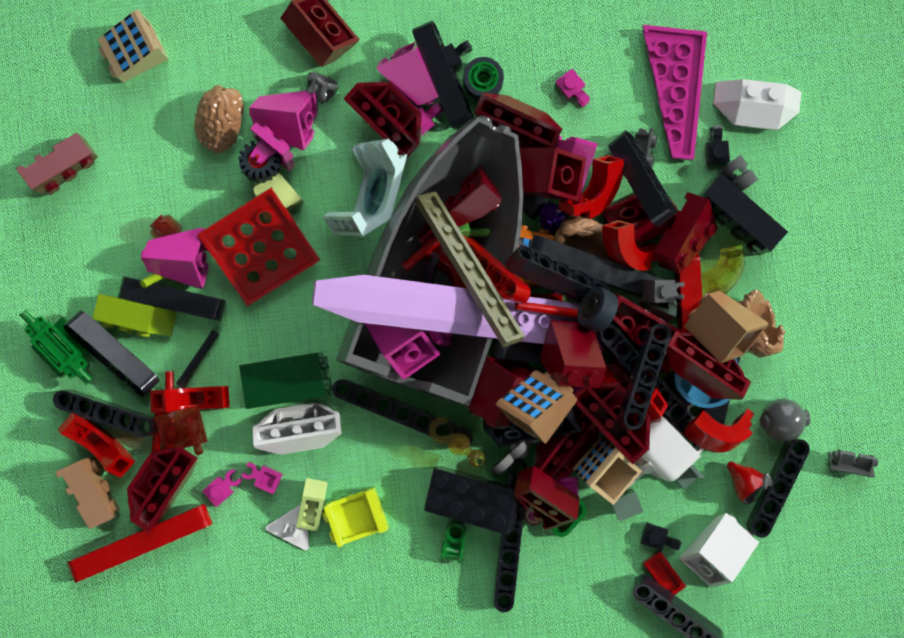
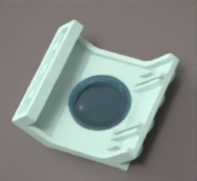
[323,139,407,236]

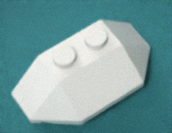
[713,79,801,131]
[253,402,342,455]

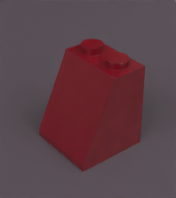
[519,148,587,202]
[539,320,606,388]

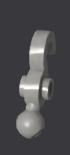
[490,440,540,476]

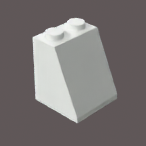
[679,513,759,588]

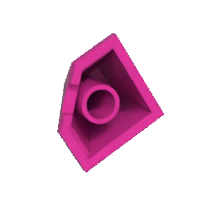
[377,41,438,106]
[249,90,318,150]
[554,136,598,194]
[141,228,209,289]

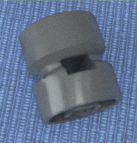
[718,155,759,191]

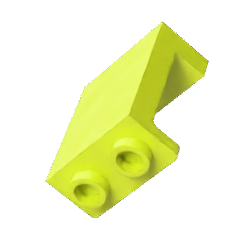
[322,486,389,548]

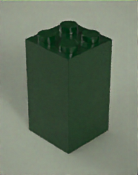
[239,352,332,409]

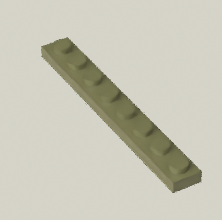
[415,192,525,347]

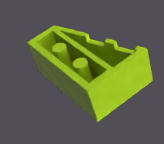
[93,294,177,337]

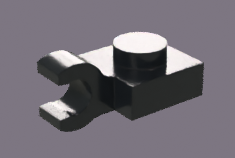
[445,40,472,68]
[705,125,730,165]
[640,522,682,551]

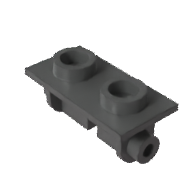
[635,128,657,168]
[829,449,878,478]

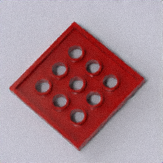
[197,186,320,306]

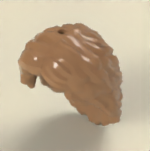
[194,85,244,153]
[554,216,614,262]
[738,290,785,358]

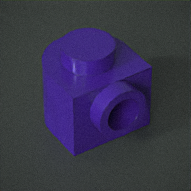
[540,202,568,233]

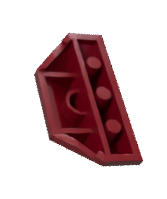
[343,82,422,160]
[475,93,562,148]
[667,331,751,400]
[574,382,650,465]
[534,410,599,480]
[127,446,198,533]

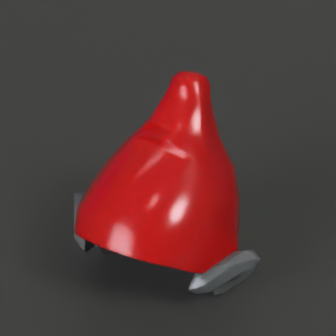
[726,461,772,504]

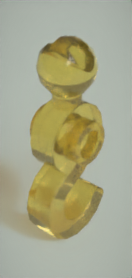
[429,417,485,467]

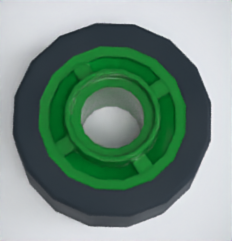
[463,56,504,100]

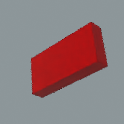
[643,550,686,595]

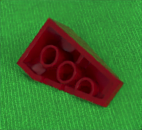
[418,165,502,243]

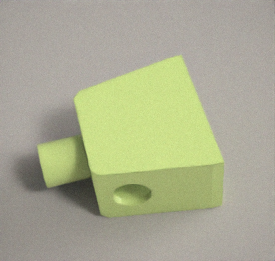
[253,173,304,222]

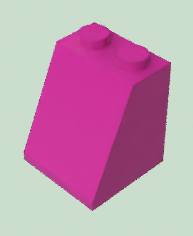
[364,323,441,380]

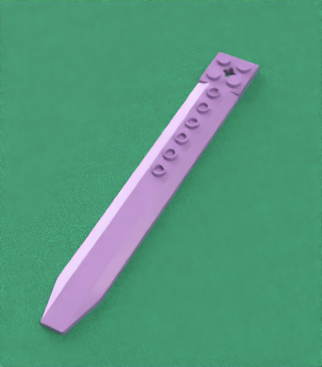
[312,275,623,353]

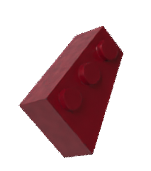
[654,192,718,274]
[514,466,580,531]

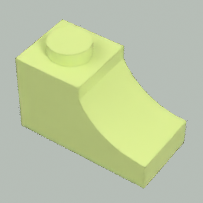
[296,478,328,531]

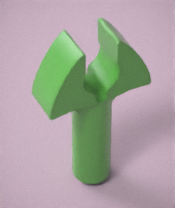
[458,223,490,237]

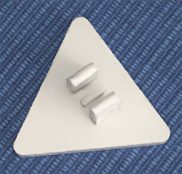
[266,504,309,550]

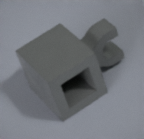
[642,279,684,303]

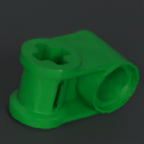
[440,519,466,564]

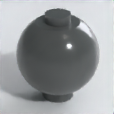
[760,398,810,442]

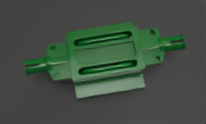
[19,309,93,385]

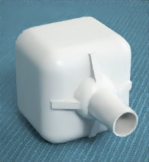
[629,416,704,487]

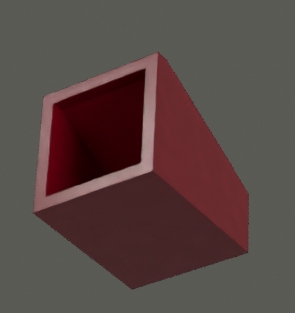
[465,357,532,428]

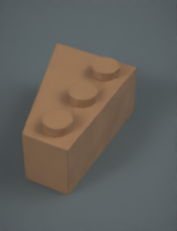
[55,457,119,529]

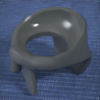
[306,72,338,104]

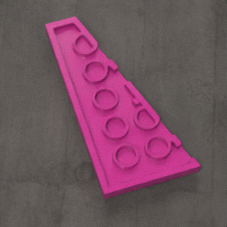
[642,25,707,161]

